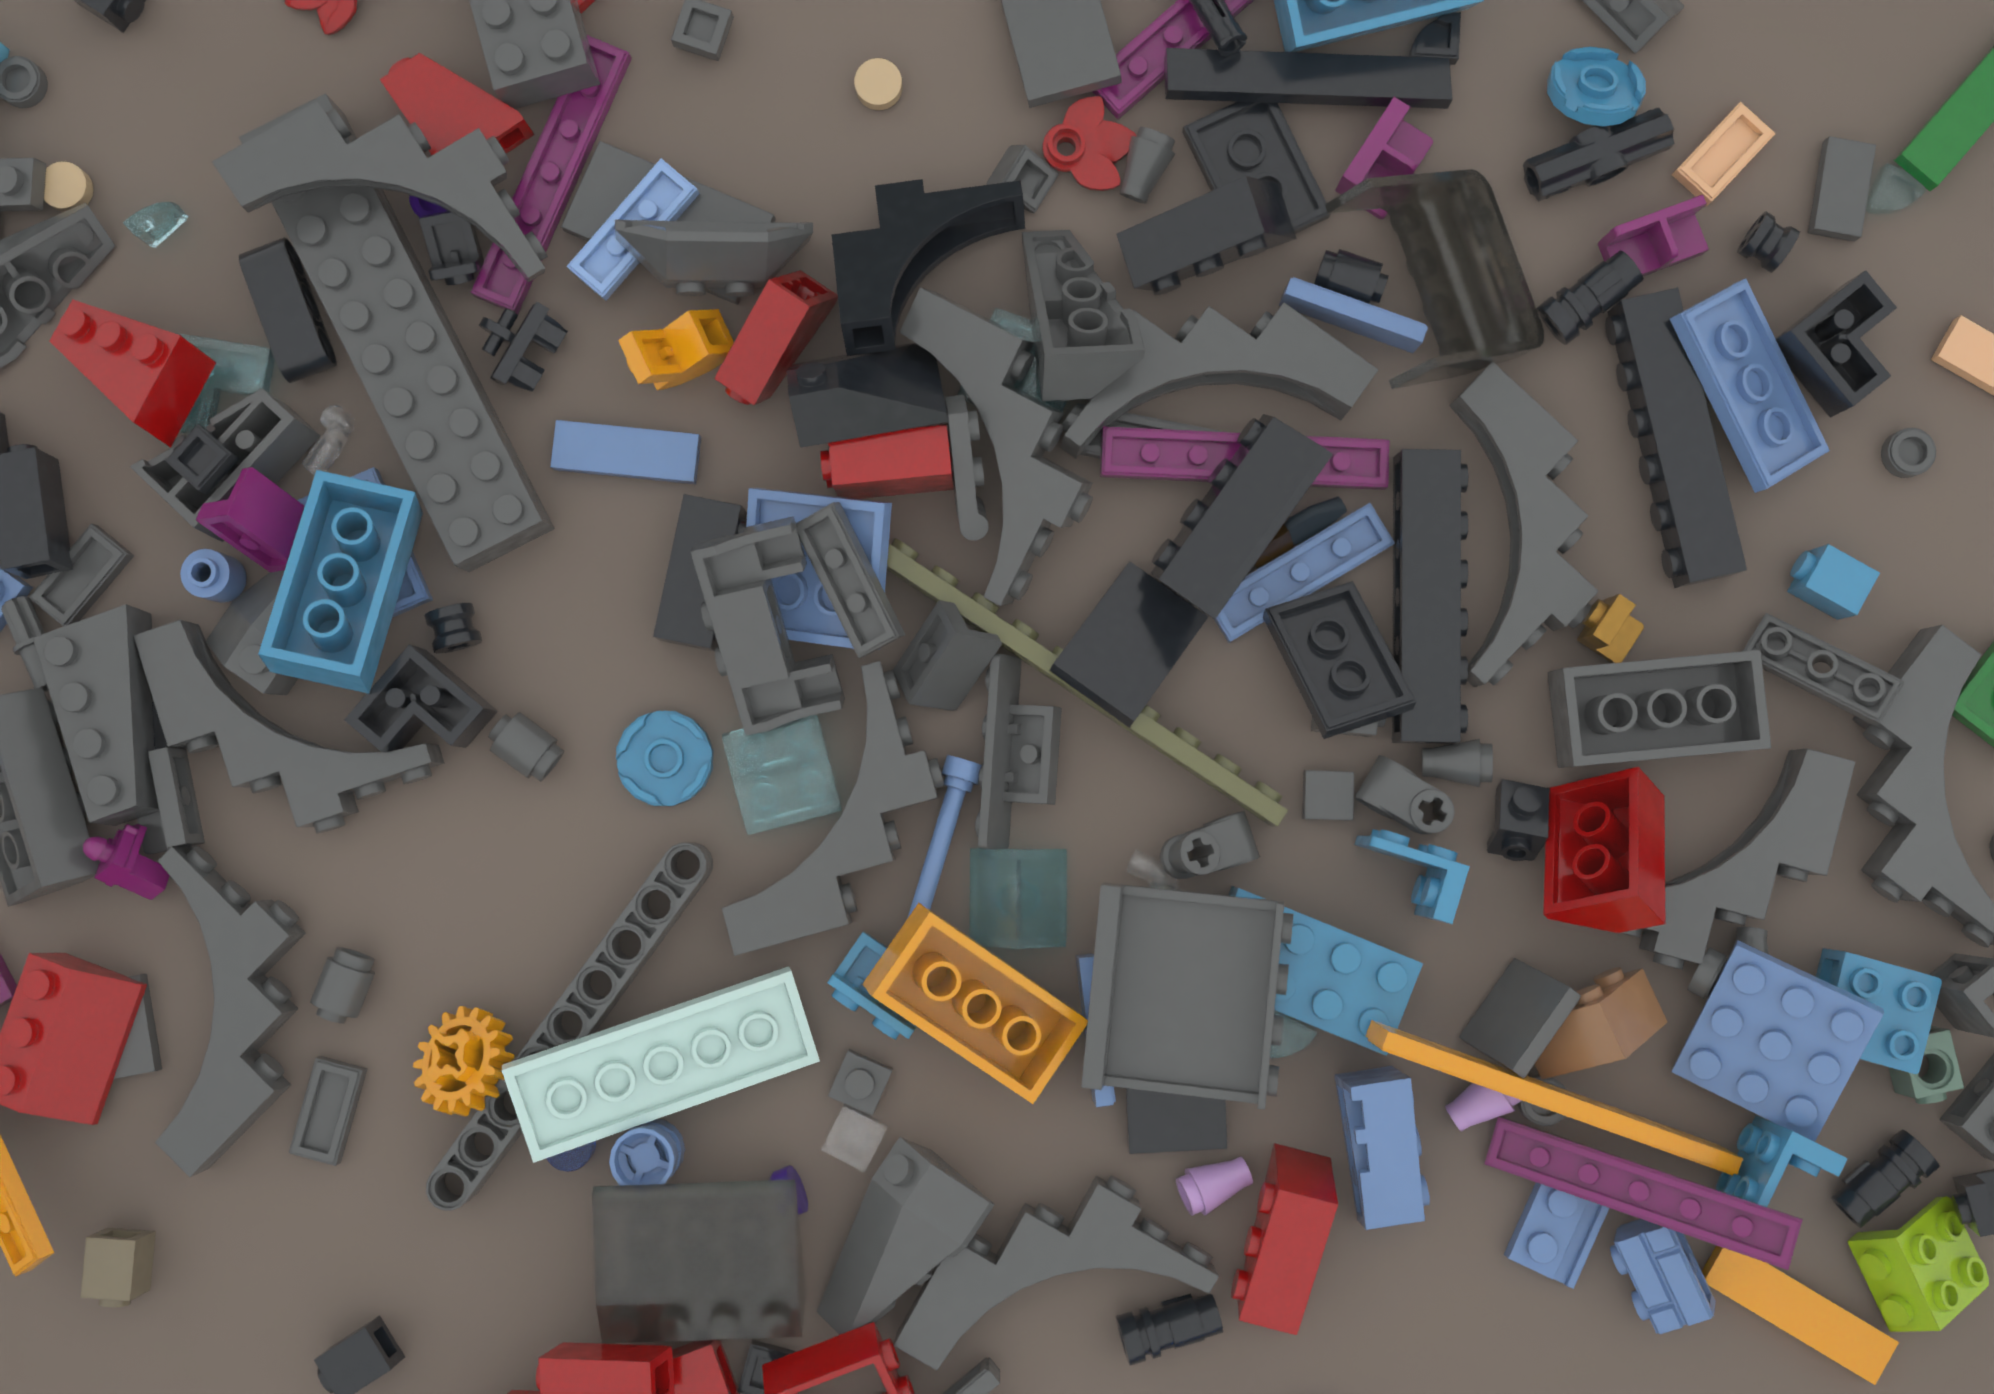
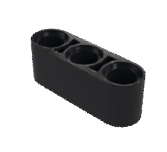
[239,237,337,383]

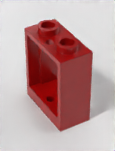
[762,1322,915,1394]

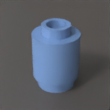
[180,549,246,603]

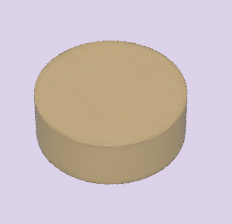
[854,58,903,110]
[44,162,93,212]

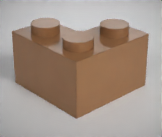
[1535,967,1668,1080]

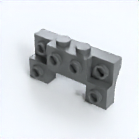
[690,516,845,736]

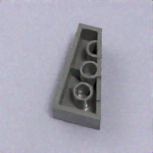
[33,604,159,826]

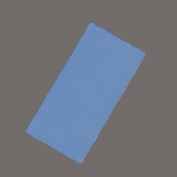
[1670,278,1830,493]

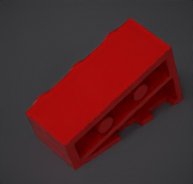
[1231,1143,1338,1335]

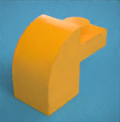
[618,309,734,390]

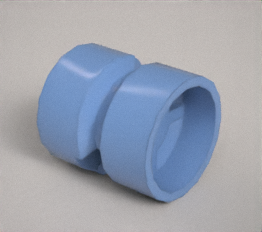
[609,1119,685,1194]

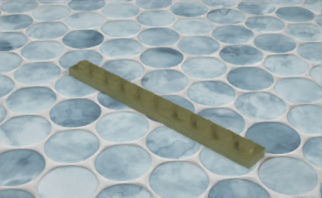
[887,538,1288,827]

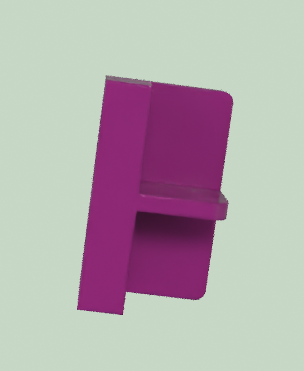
[1335,97,1433,219]
[1597,195,1709,276]
[196,467,305,573]

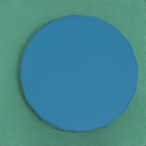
[1547,47,1646,126]
[616,711,714,806]

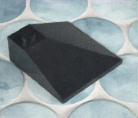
[787,343,948,448]

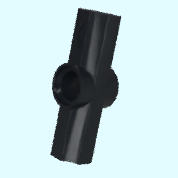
[1523,107,1675,202]

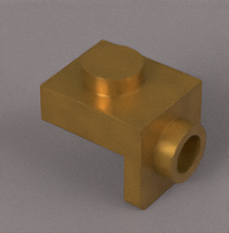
[1576,594,1644,663]

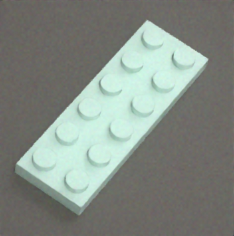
[502,966,820,1163]

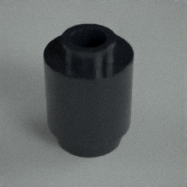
[1314,249,1389,304]

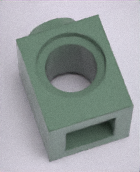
[1888,1026,1964,1104]

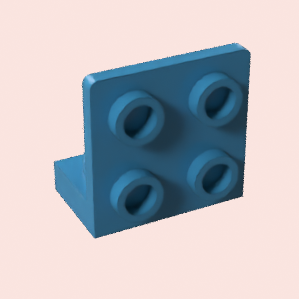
[1354,829,1470,924]
[1816,948,1942,1074]
[1716,1115,1848,1207]

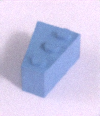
[1334,1066,1430,1230]

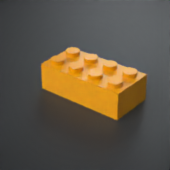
[862,903,1088,1104]

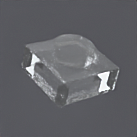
[821,1104,888,1173]

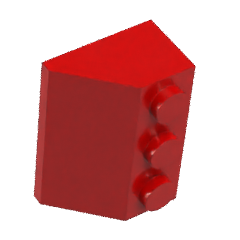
[1543,766,1666,933]
[0,953,147,1125]

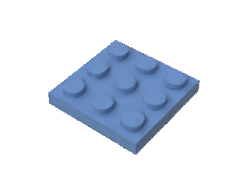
[746,488,892,650]
[1671,940,1884,1142]

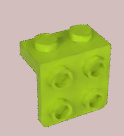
[1847,1196,1989,1332]

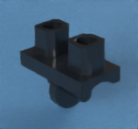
[479,301,568,392]

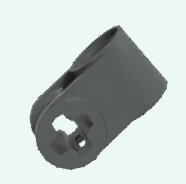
[1355,755,1455,835]
[1160,811,1260,879]

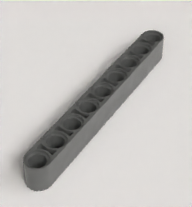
[426,842,713,1211]

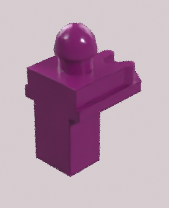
[83,823,170,900]

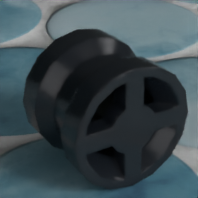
[1737,211,1800,273]
[424,603,482,654]

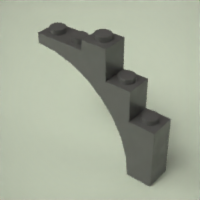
[212,100,548,282]
[900,287,1093,606]
[1060,302,1379,459]
[1450,361,1599,687]
[134,620,445,834]
[1852,625,1994,948]
[722,661,945,956]
[1622,749,1855,970]
[155,846,306,1177]
[894,1176,1219,1371]

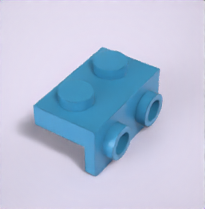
[827,931,917,1040]

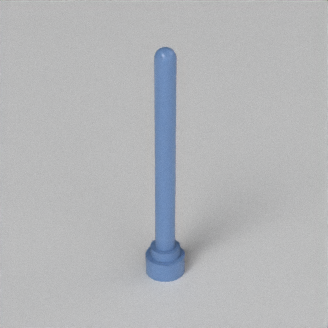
[907,755,982,919]

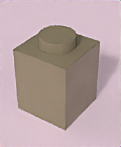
[80,1227,156,1308]

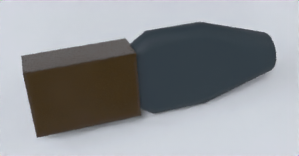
[1254,496,1347,569]

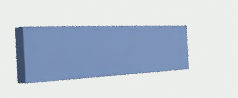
[1214,503,1395,643]

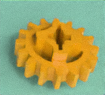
[413,1006,514,1117]

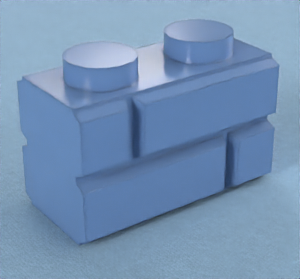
[1610,1219,1716,1334]

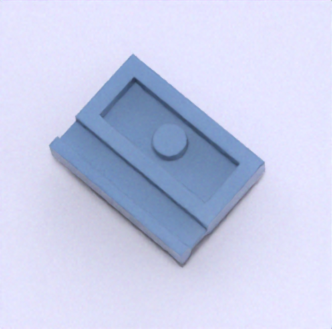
[1504,1182,1609,1289]

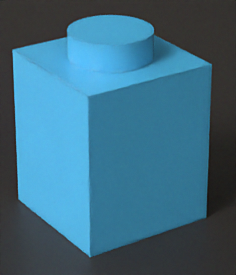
[1787,544,1880,620]

